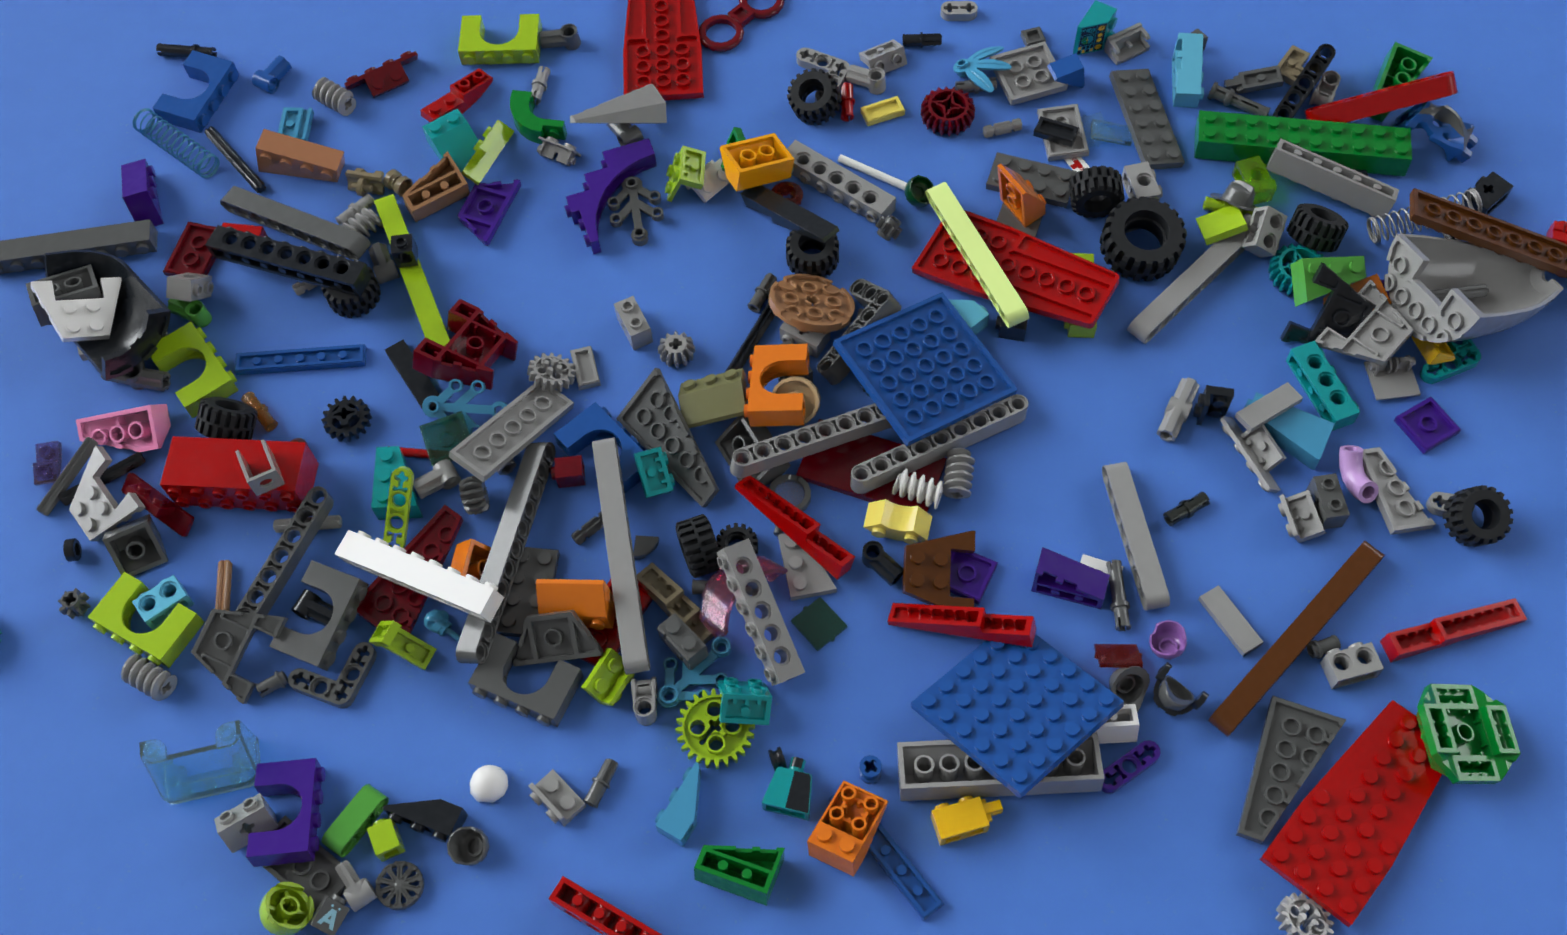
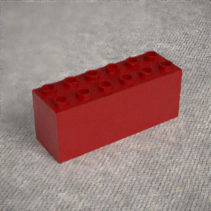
[160,436,319,513]

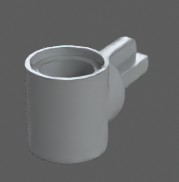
[335,860,378,912]

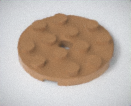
[768,274,855,334]

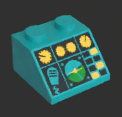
[1073,0,1118,55]

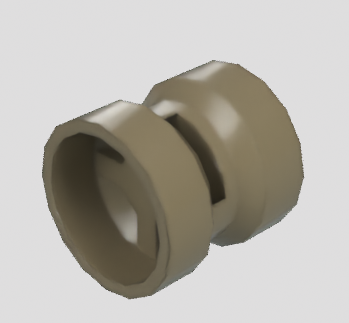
[383,169,413,197]

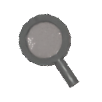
[769,474,811,536]

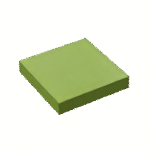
[1195,205,1249,245]

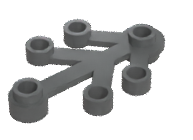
[607,176,664,246]

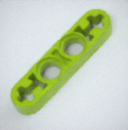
[383,466,414,549]

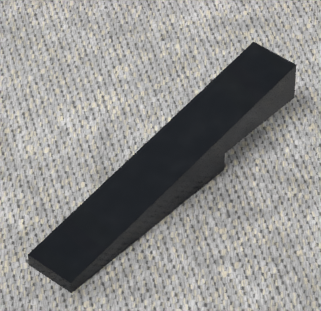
[740,185,839,243]

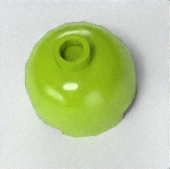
[259,882,315,935]

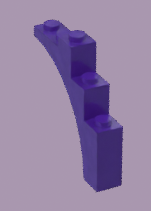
[564,138,657,254]

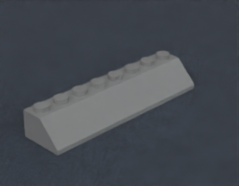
[897,732,1104,801]

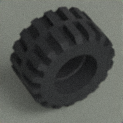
[787,68,842,125]
[1069,166,1125,218]
[1287,203,1349,252]
[786,231,839,278]
[321,260,381,318]
[195,397,258,440]
[1443,485,1513,547]
[676,514,721,578]

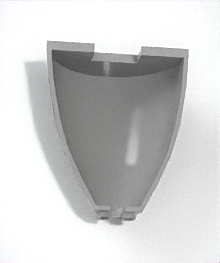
[1384,234,1564,343]

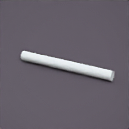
[838,154,906,191]

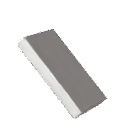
[1037,104,1089,161]

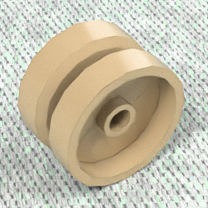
[772,376,821,426]

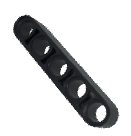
[1272,44,1336,118]

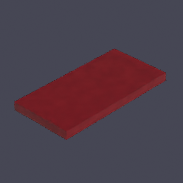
[796,419,947,513]

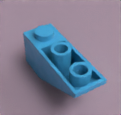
[655,762,701,847]

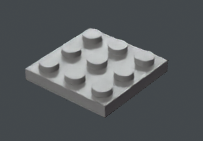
[989,41,1068,106]

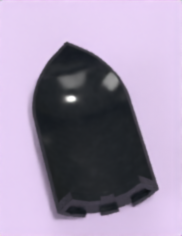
[44,250,171,380]

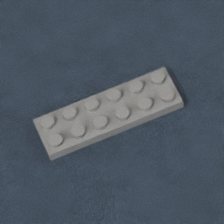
[449,384,574,482]

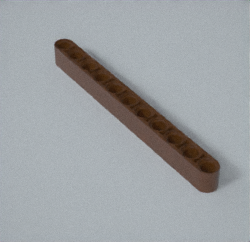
[1208,541,1385,737]

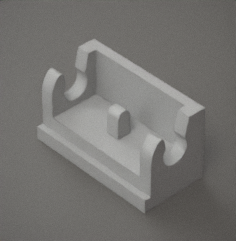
[1104,22,1151,65]

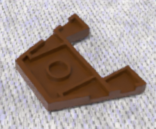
[903,531,976,607]

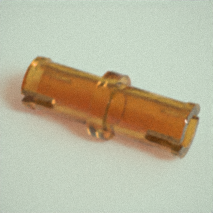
[241,391,278,432]

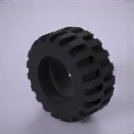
[1100,196,1187,281]

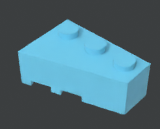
[1172,33,1204,108]

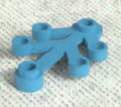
[422,379,508,437]
[657,636,731,709]

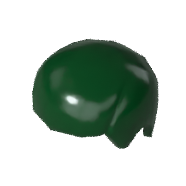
[904,175,934,207]

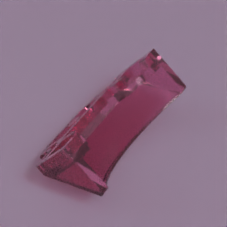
[700,555,788,638]

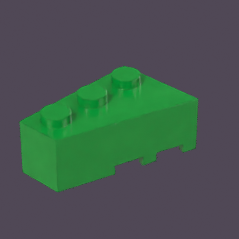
[694,845,785,906]

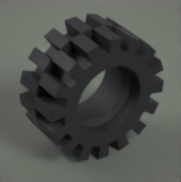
[716,523,758,569]

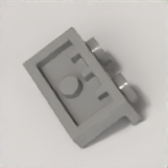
[859,39,907,73]
[528,769,586,827]

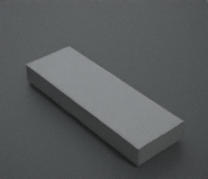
[1235,382,1303,433]
[1198,585,1263,657]

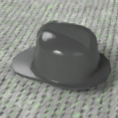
[1210,180,1256,211]
[1109,665,1150,713]

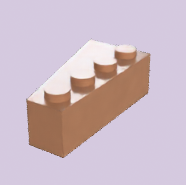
[255,129,345,182]

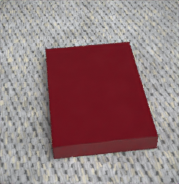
[163,222,216,276]

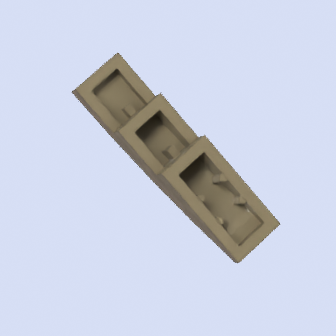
[637,563,718,644]

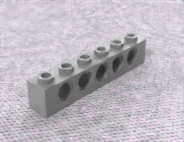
[787,140,896,224]
[717,538,805,686]

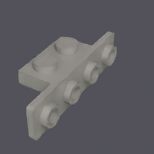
[1220,416,1286,493]

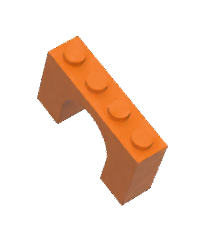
[744,344,810,427]

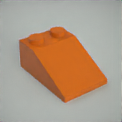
[997,164,1046,228]

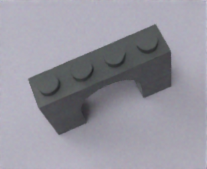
[269,560,369,671]
[468,633,584,727]

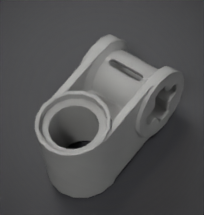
[1309,70,1341,106]
[631,677,658,726]

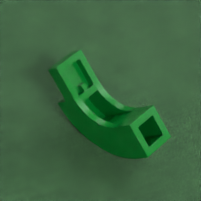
[510,90,567,144]

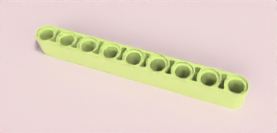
[925,182,1030,328]

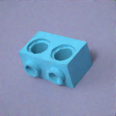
[132,575,194,630]

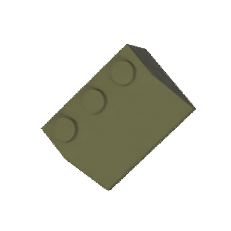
[678,368,750,428]

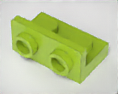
[581,648,635,706]

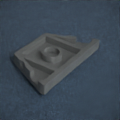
[513,610,604,666]

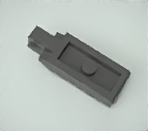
[1224,65,1284,94]

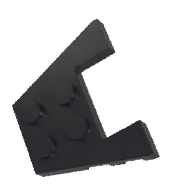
[1280,262,1374,343]

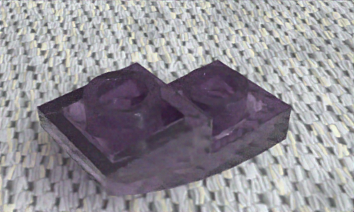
[33,441,62,486]

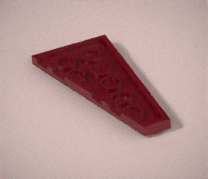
[357,505,464,634]

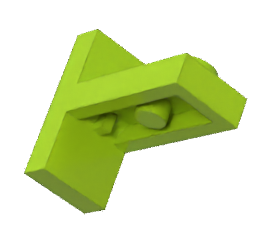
[369,620,437,670]

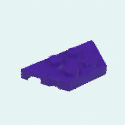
[457,179,521,246]

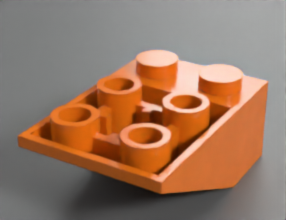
[807,780,888,877]

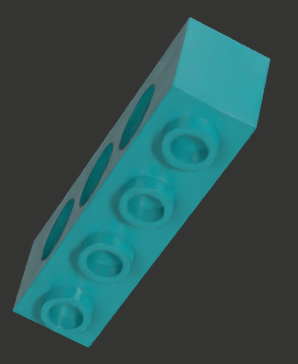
[1286,340,1360,431]

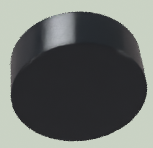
[63,538,82,562]

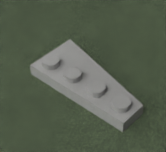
[1363,447,1436,535]

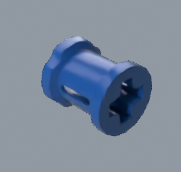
[859,755,882,784]

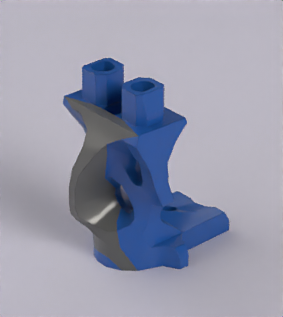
[1393,101,1478,163]

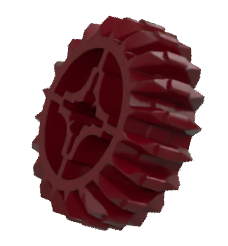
[920,86,975,137]

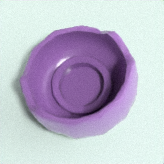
[1149,620,1187,660]

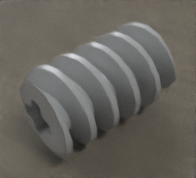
[312,77,356,116]
[342,208,383,238]
[943,448,975,499]
[121,653,178,701]

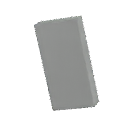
[570,346,601,390]

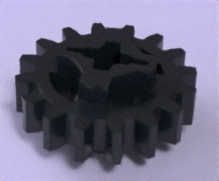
[321,396,372,442]

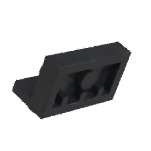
[1193,385,1234,425]

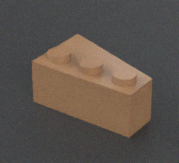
[402,151,470,222]

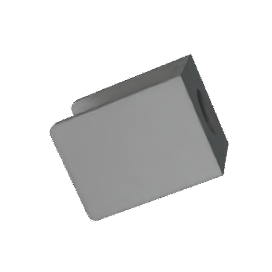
[235,439,285,496]

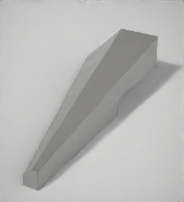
[570,84,667,124]

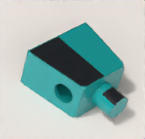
[762,757,812,821]

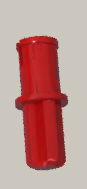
[840,82,855,122]

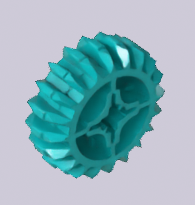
[1268,243,1323,296]

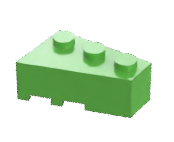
[1290,256,1366,307]

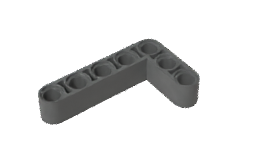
[817,279,901,385]

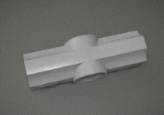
[1157,377,1200,442]

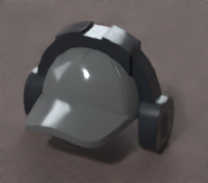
[1153,662,1209,716]

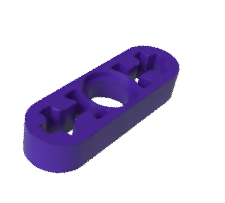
[1101,740,1161,794]

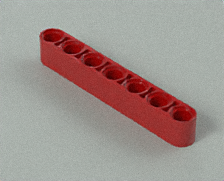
[1304,71,1458,123]

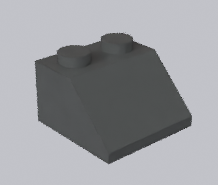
[102,514,168,576]

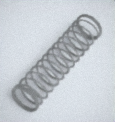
[1367,188,1482,244]

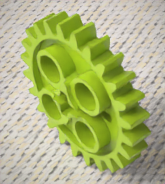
[675,688,755,769]

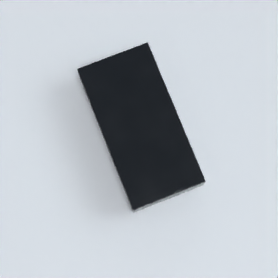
[1033,116,1079,147]

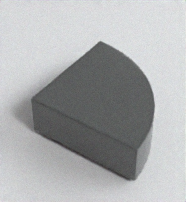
[633,535,659,560]

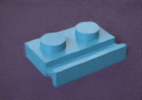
[278,107,314,141]

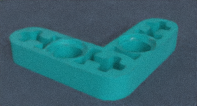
[1420,339,1481,384]

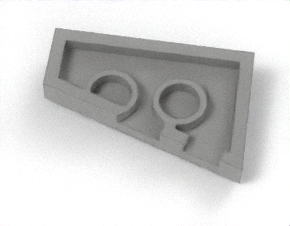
[778,533,837,601]

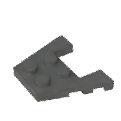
[191,609,288,704]

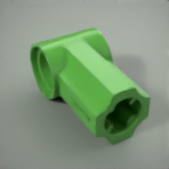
[168,299,212,328]

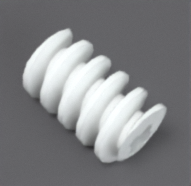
[892,468,943,509]

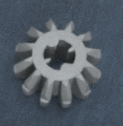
[658,330,695,369]

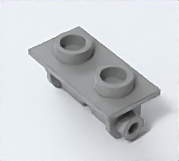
[537,136,581,166]

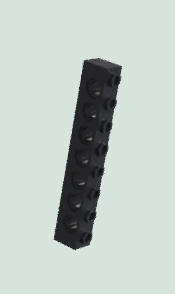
[205,225,372,297]

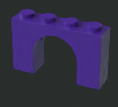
[246,758,325,867]

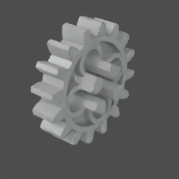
[527,352,576,392]
[1275,892,1334,935]

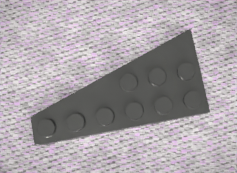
[616,368,720,507]
[1236,696,1346,844]

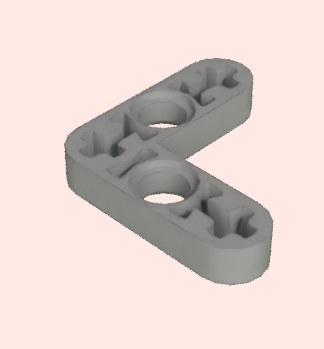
[796,47,849,102]

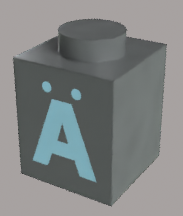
[309,894,350,935]

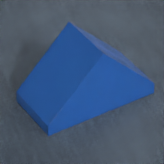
[1047,53,1085,88]

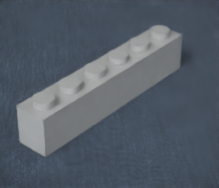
[1266,139,1399,220]

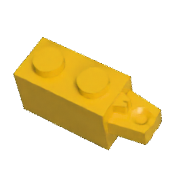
[931,796,1003,846]

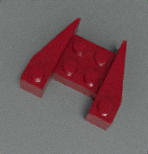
[412,299,518,390]

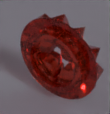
[771,181,803,205]

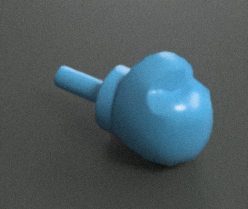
[424,609,460,641]

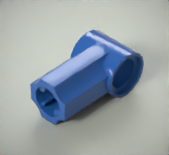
[252,55,292,94]

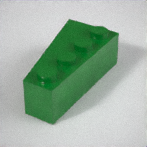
[1370,42,1433,122]

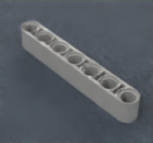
[1102,462,1170,611]

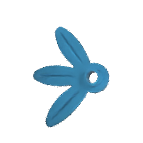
[953,46,1012,93]

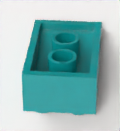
[422,108,479,177]

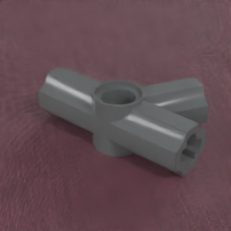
[101,360,171,392]

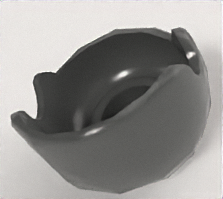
[447,827,489,865]

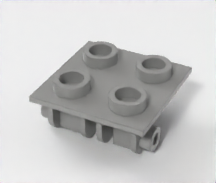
[1364,355,1421,401]

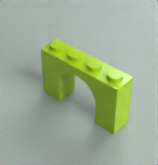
[458,14,542,65]
[151,322,239,418]
[88,572,205,668]

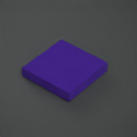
[1394,397,1461,454]
[950,551,998,604]

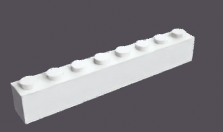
[335,530,504,623]

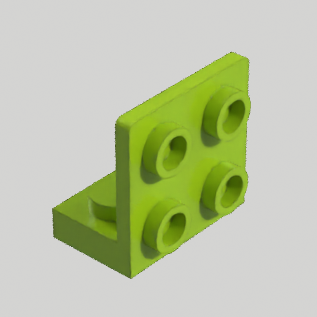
[665,146,706,202]

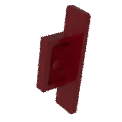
[344,51,418,98]
[121,473,194,537]

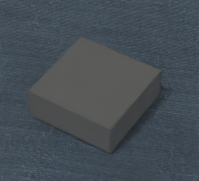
[1020,26,1046,47]

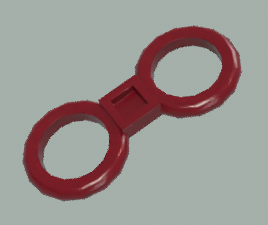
[699,0,785,52]

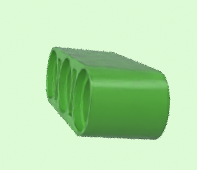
[321,784,389,858]

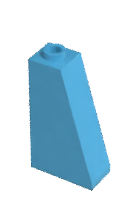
[1244,392,1335,470]

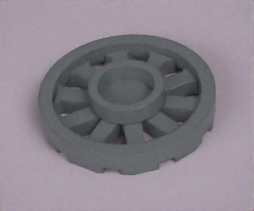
[375,861,424,910]

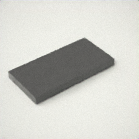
[263,816,347,912]

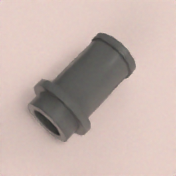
[1307,635,1341,659]
[255,671,288,698]

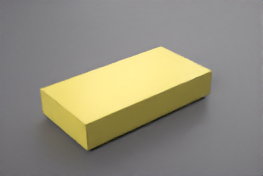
[860,96,905,126]

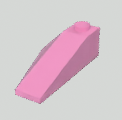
[76,404,171,452]

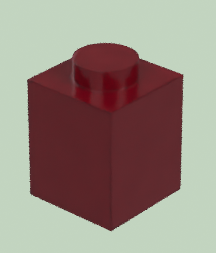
[551,455,586,488]

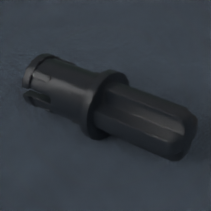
[903,32,942,48]

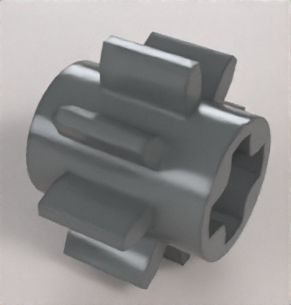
[876,214,903,241]
[58,588,91,619]

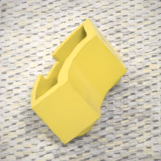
[863,499,932,544]

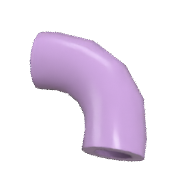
[1339,445,1379,503]

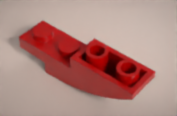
[420,68,493,122]

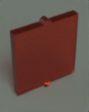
[1094,644,1143,668]

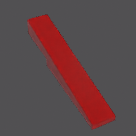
[735,475,855,580]
[1380,598,1527,662]
[887,603,1036,647]

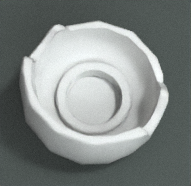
[469,765,508,803]

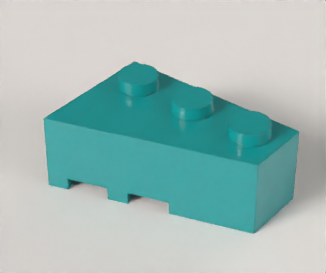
[371,446,423,520]

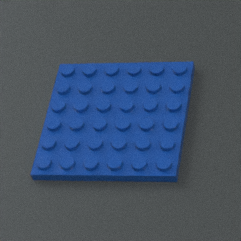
[833,292,1018,447]
[911,634,1124,799]

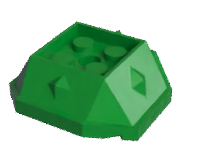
[1416,684,1521,784]

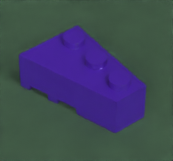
[121,159,164,226]
[1031,547,1110,609]

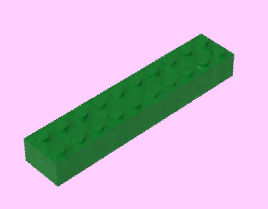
[1194,110,1412,176]

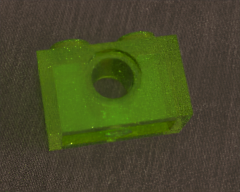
[1232,156,1277,205]

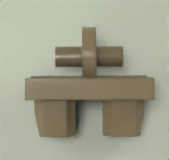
[345,168,385,196]

